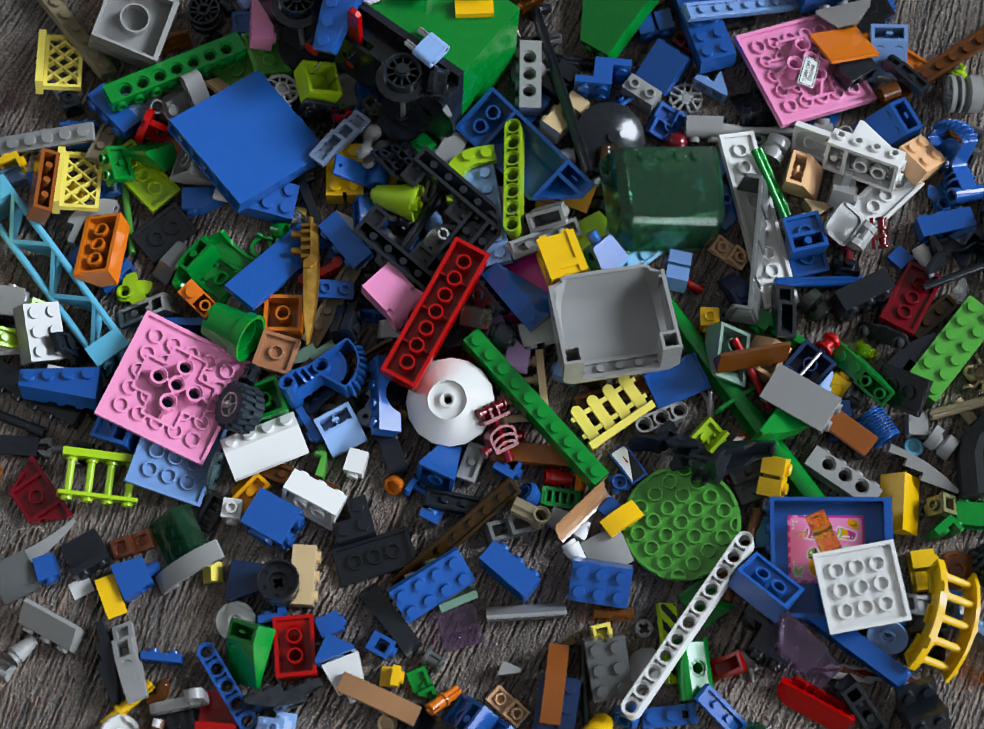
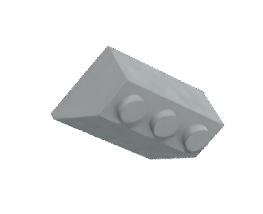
[18,598,87,654]

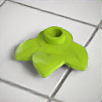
[116,272,153,305]

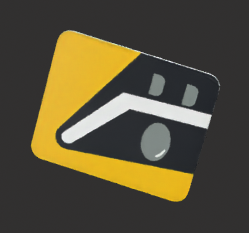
[291,207,307,223]

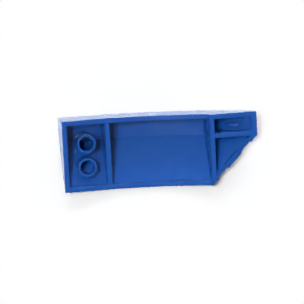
[456,86,595,201]

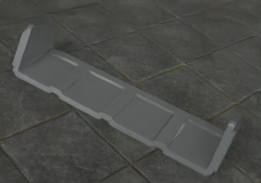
[724,173,770,325]

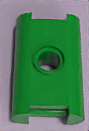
[673,637,714,702]

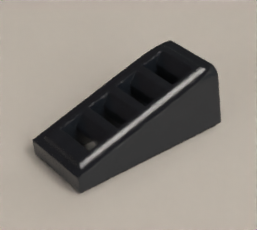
[193,490,229,534]

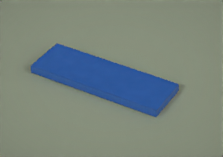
[224,222,329,312]

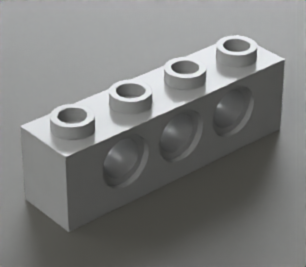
[515,40,542,116]
[802,445,883,497]

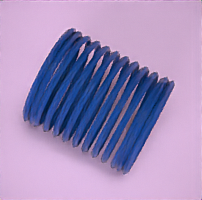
[855,405,900,449]

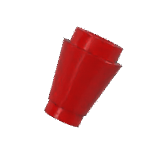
[543,467,573,486]

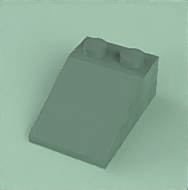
[705,321,751,388]

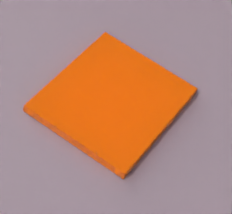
[809,26,879,64]

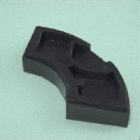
[49,332,90,367]

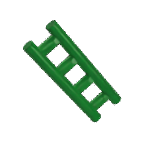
[751,147,792,219]

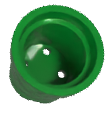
[201,302,266,362]

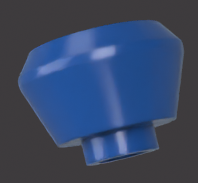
[516,482,541,506]
[613,705,640,729]

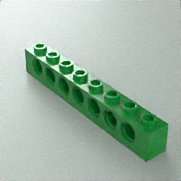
[102,31,247,113]

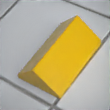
[879,472,920,537]

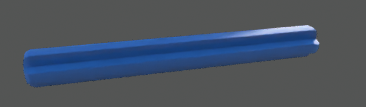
[773,276,863,288]

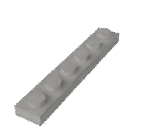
[0,122,96,156]

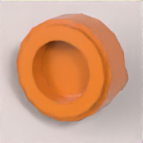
[384,475,406,495]

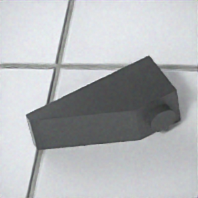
[118,292,180,329]

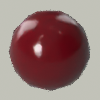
[665,132,687,155]

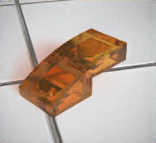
[805,509,842,552]

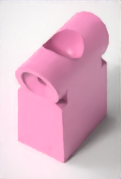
[361,262,424,332]

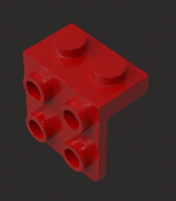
[194,691,241,729]

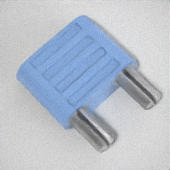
[404,27,450,68]

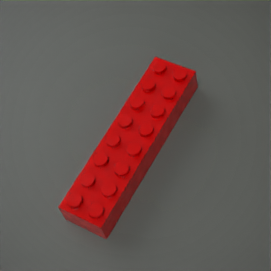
[380,236,490,393]

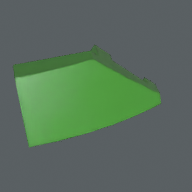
[314,443,328,480]

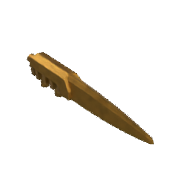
[291,216,320,345]

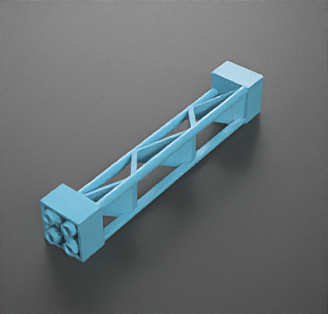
[0,174,130,378]

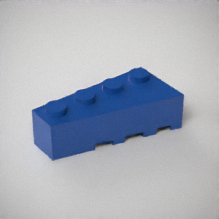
[312,0,363,55]
[18,367,103,412]

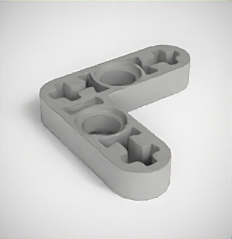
[149,687,210,716]

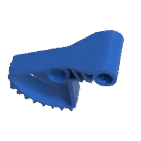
[927,119,984,204]
[278,338,368,410]

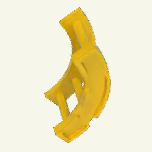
[904,559,981,683]

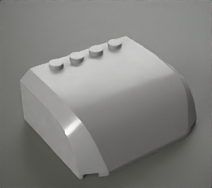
[548,264,683,384]

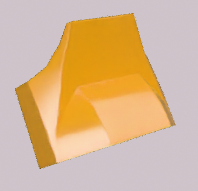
[231,473,272,514]

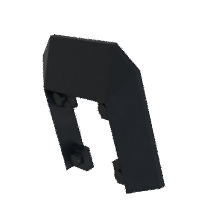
[352,145,501,291]

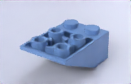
[867,24,908,83]

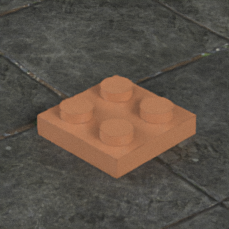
[252,329,301,375]

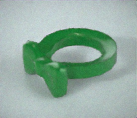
[250,232,275,257]

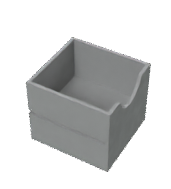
[87,0,180,69]

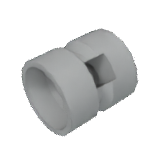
[763,133,791,168]
[922,425,960,461]

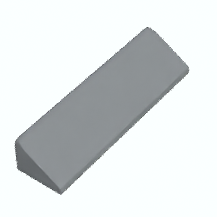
[505,217,583,260]
[486,603,567,623]

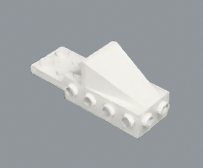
[790,120,907,193]

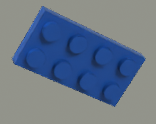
[387,547,477,624]

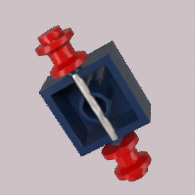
[784,332,840,385]

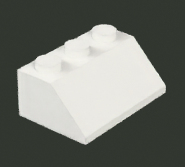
[281,469,347,531]

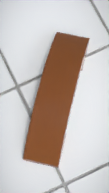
[539,643,569,726]

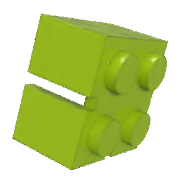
[293,60,343,103]

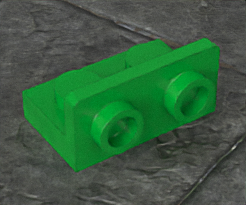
[98,146,135,187]
[923,514,964,542]

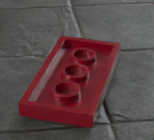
[878,260,942,337]

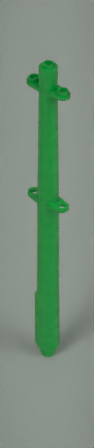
[671,297,825,497]

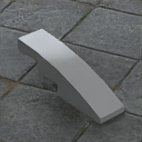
[886,443,959,494]

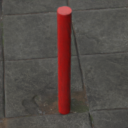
[731,337,772,409]

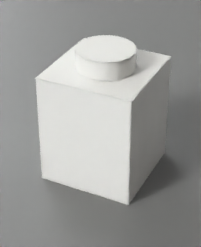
[343,447,370,480]

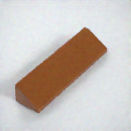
[828,411,878,457]

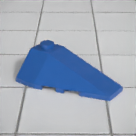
[482,263,550,333]

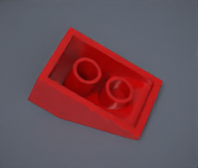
[272,613,319,682]

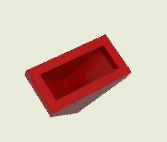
[710,650,747,682]

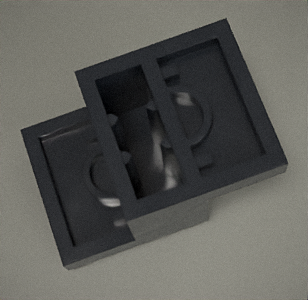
[739,607,791,672]
[894,675,950,729]

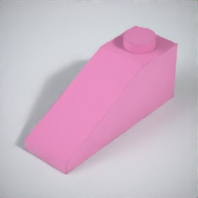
[249,0,277,51]

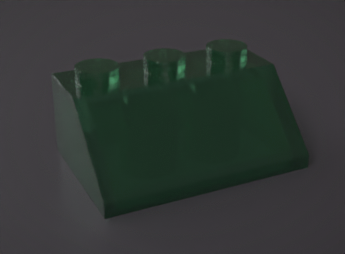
[150,504,207,565]

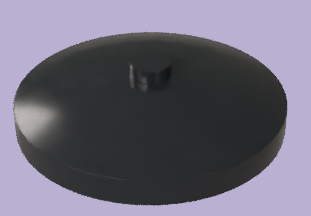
[573,102,645,175]

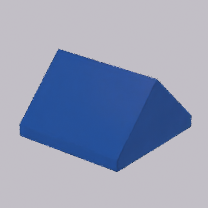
[315,633,356,669]

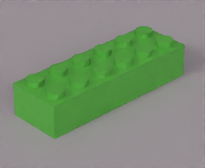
[910,295,984,409]

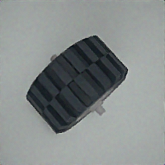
[214,381,265,435]

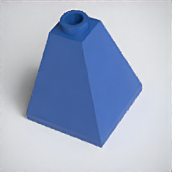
[416,445,462,492]

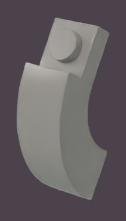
[67,199,120,249]

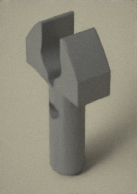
[37,438,73,459]

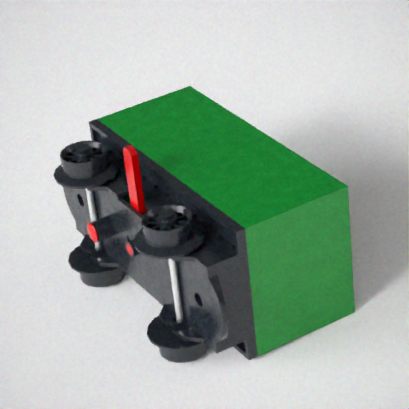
[259,0,520,142]

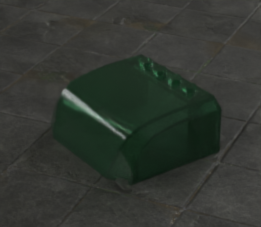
[599,146,725,253]

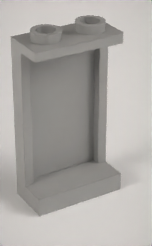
[759,363,843,435]

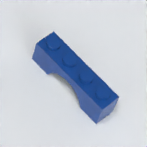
[368,355,401,437]

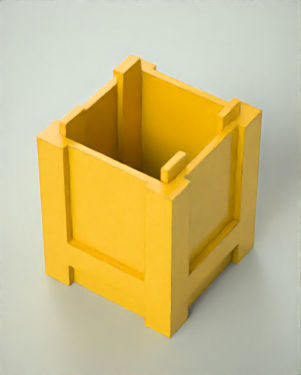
[536,228,588,288]

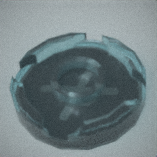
[205,451,225,491]

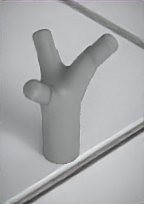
[700,391,718,418]
[741,650,764,683]

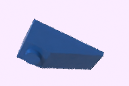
[182,187,228,217]

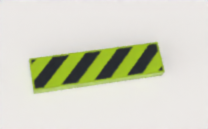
[656,603,678,685]

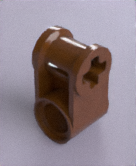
[875,81,901,110]

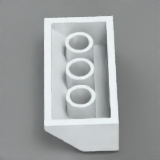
[220,411,310,482]

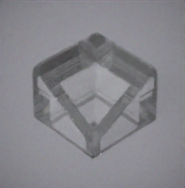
[949,277,969,305]

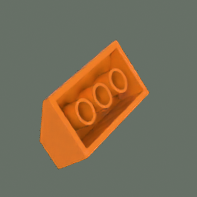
[73,212,130,287]

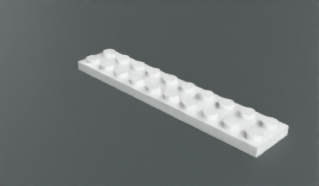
[717,131,800,310]

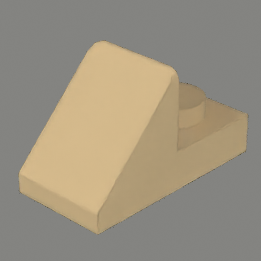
[801,198,832,218]

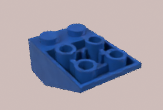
[852,97,923,148]

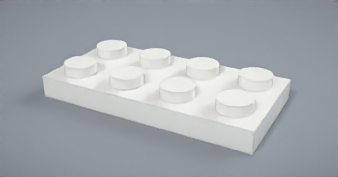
[854,175,925,227]

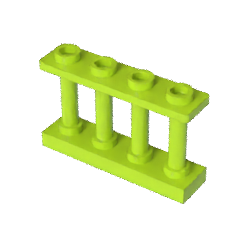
[56,446,138,508]

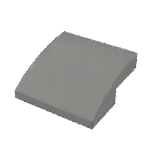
[580,530,636,564]

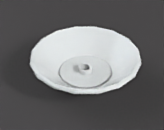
[406,358,495,447]

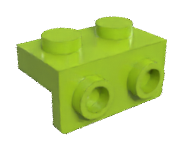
[689,416,730,453]

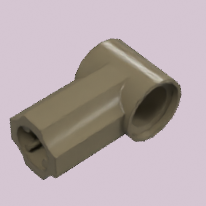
[509,497,551,530]

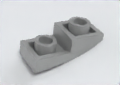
[546,507,592,542]

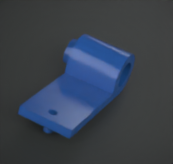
[332,154,390,189]

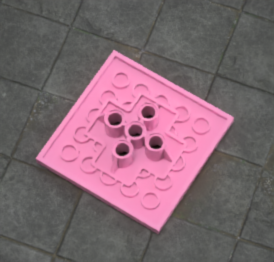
[733,15,877,128]
[94,310,252,467]

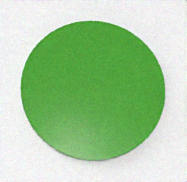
[623,468,741,582]

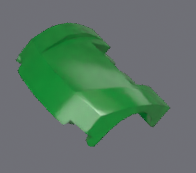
[172,229,257,317]

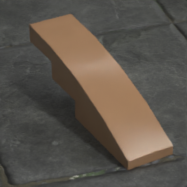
[336,672,422,727]

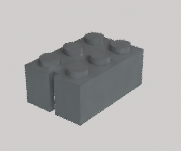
[582,632,633,703]

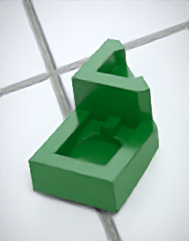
[405,664,437,700]

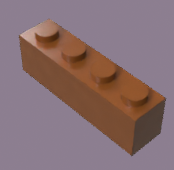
[26,147,60,224]

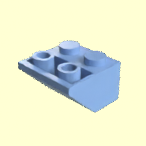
[314,402,368,459]

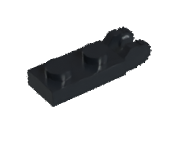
[881,54,931,97]

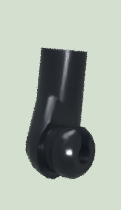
[528,4,551,21]

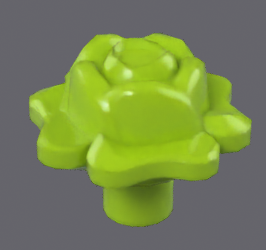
[949,63,967,79]

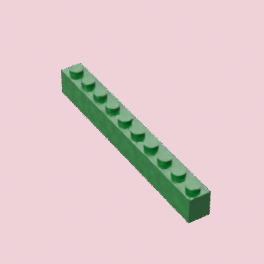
[461,328,609,490]

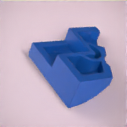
[644,101,687,141]

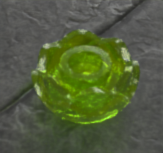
[855,340,878,359]

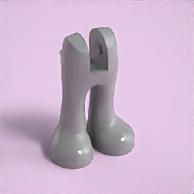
[357,124,389,169]

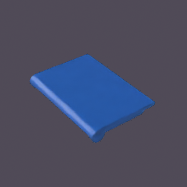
[642,352,711,409]

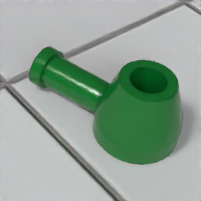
[269,222,290,243]

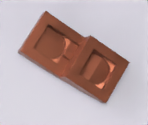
[110,528,156,560]

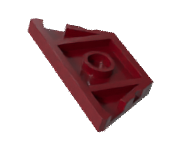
[9,455,74,525]

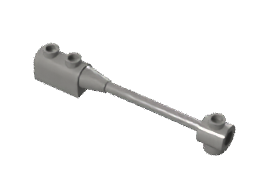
[684,115,833,143]

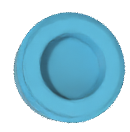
[902,437,923,456]

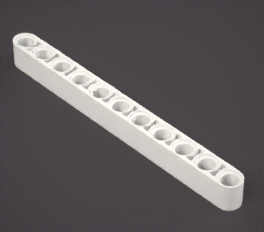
[621,531,755,720]

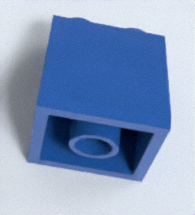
[635,38,694,96]

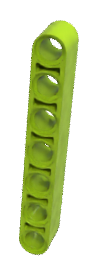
[503,119,525,240]

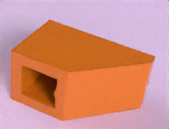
[177,279,216,319]

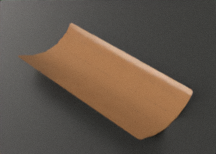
[555,478,610,542]

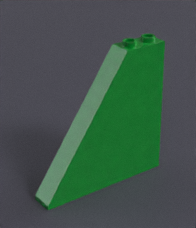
[580,0,660,58]

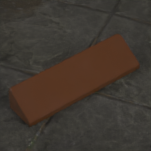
[713,341,791,373]

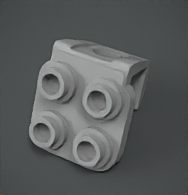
[823,202,878,251]

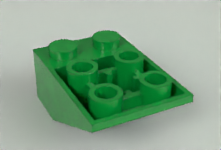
[226,617,276,689]

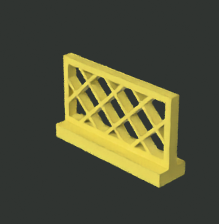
[35,29,83,94]
[52,146,103,214]

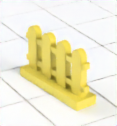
[570,376,656,452]

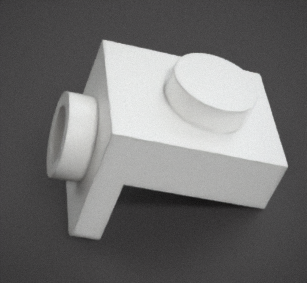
[221,497,243,526]

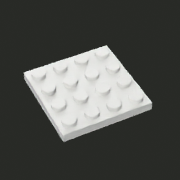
[812,539,912,635]

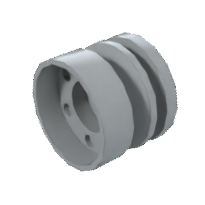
[943,75,984,113]

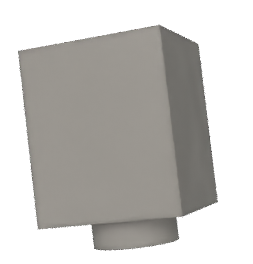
[904,412,929,440]

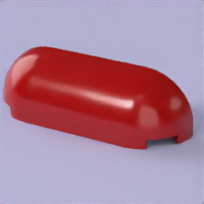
[777,676,855,729]

